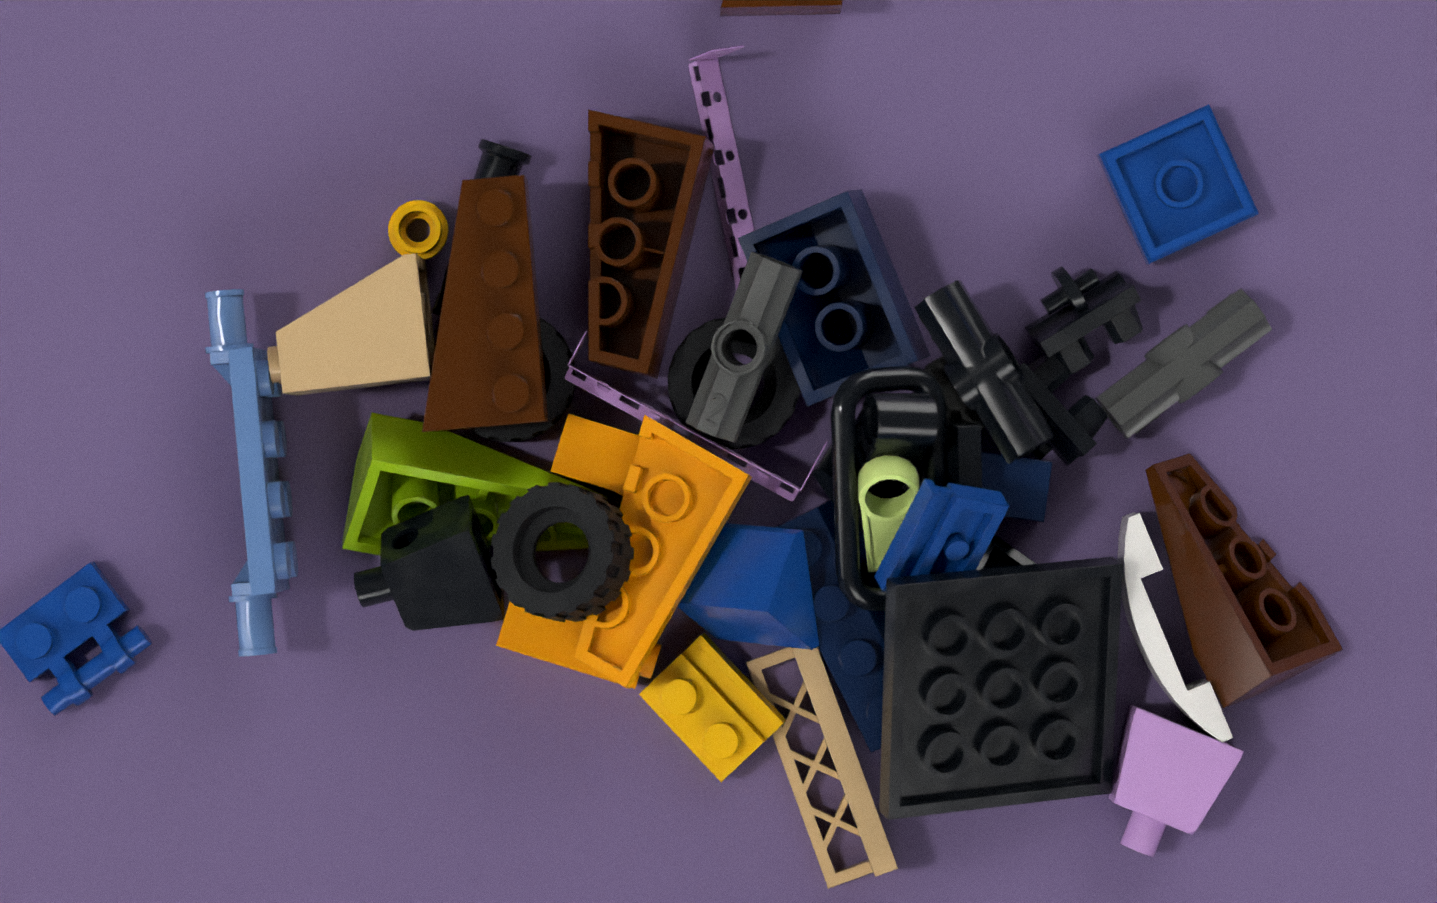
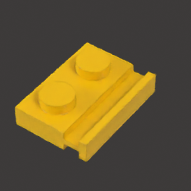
[639,633,787,782]

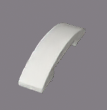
[1118,512,1233,742]

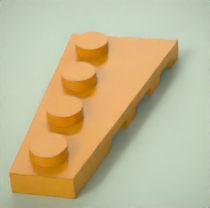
[574,414,752,689]

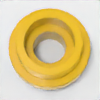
[388,200,449,260]

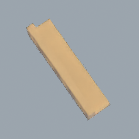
[746,647,898,889]

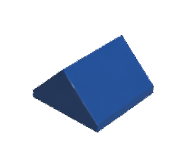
[677,523,820,650]

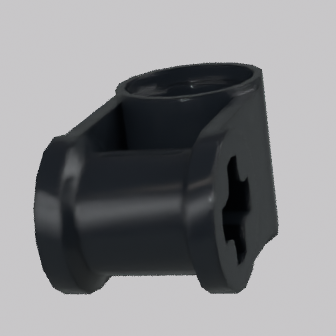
[856,393,938,491]

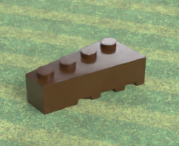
[588,109,714,379]
[422,175,548,432]

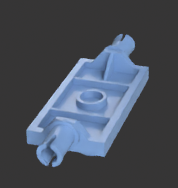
[205,289,298,657]

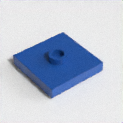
[1097,104,1259,265]

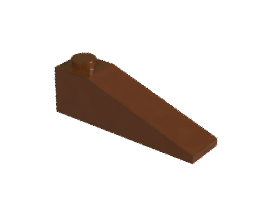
[1145,453,1343,708]

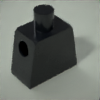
[354,495,504,631]

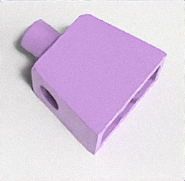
[1109,704,1244,857]

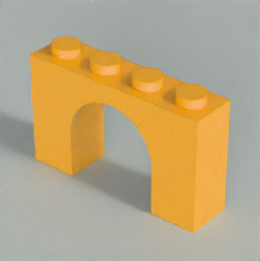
[496,413,662,689]

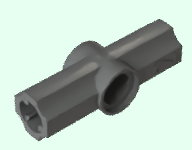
[686,252,803,442]
[1095,288,1272,439]

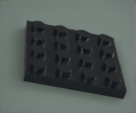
[879,557,1123,820]

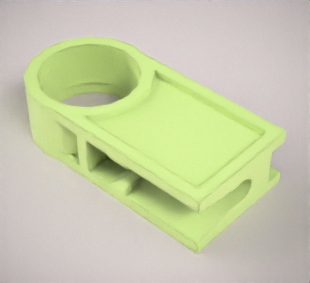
[858,455,920,572]

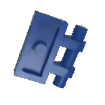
[0,562,152,716]

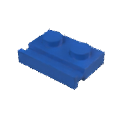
[874,479,1010,592]

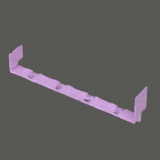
[689,46,754,290]
[565,330,828,501]

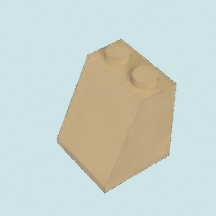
[267,253,435,396]

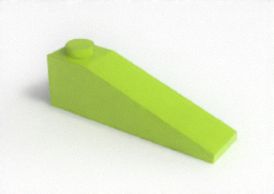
[342,412,608,556]

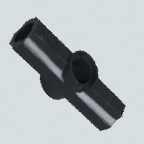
[914,280,1055,464]

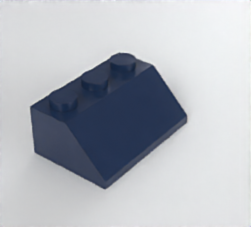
[738,189,931,407]

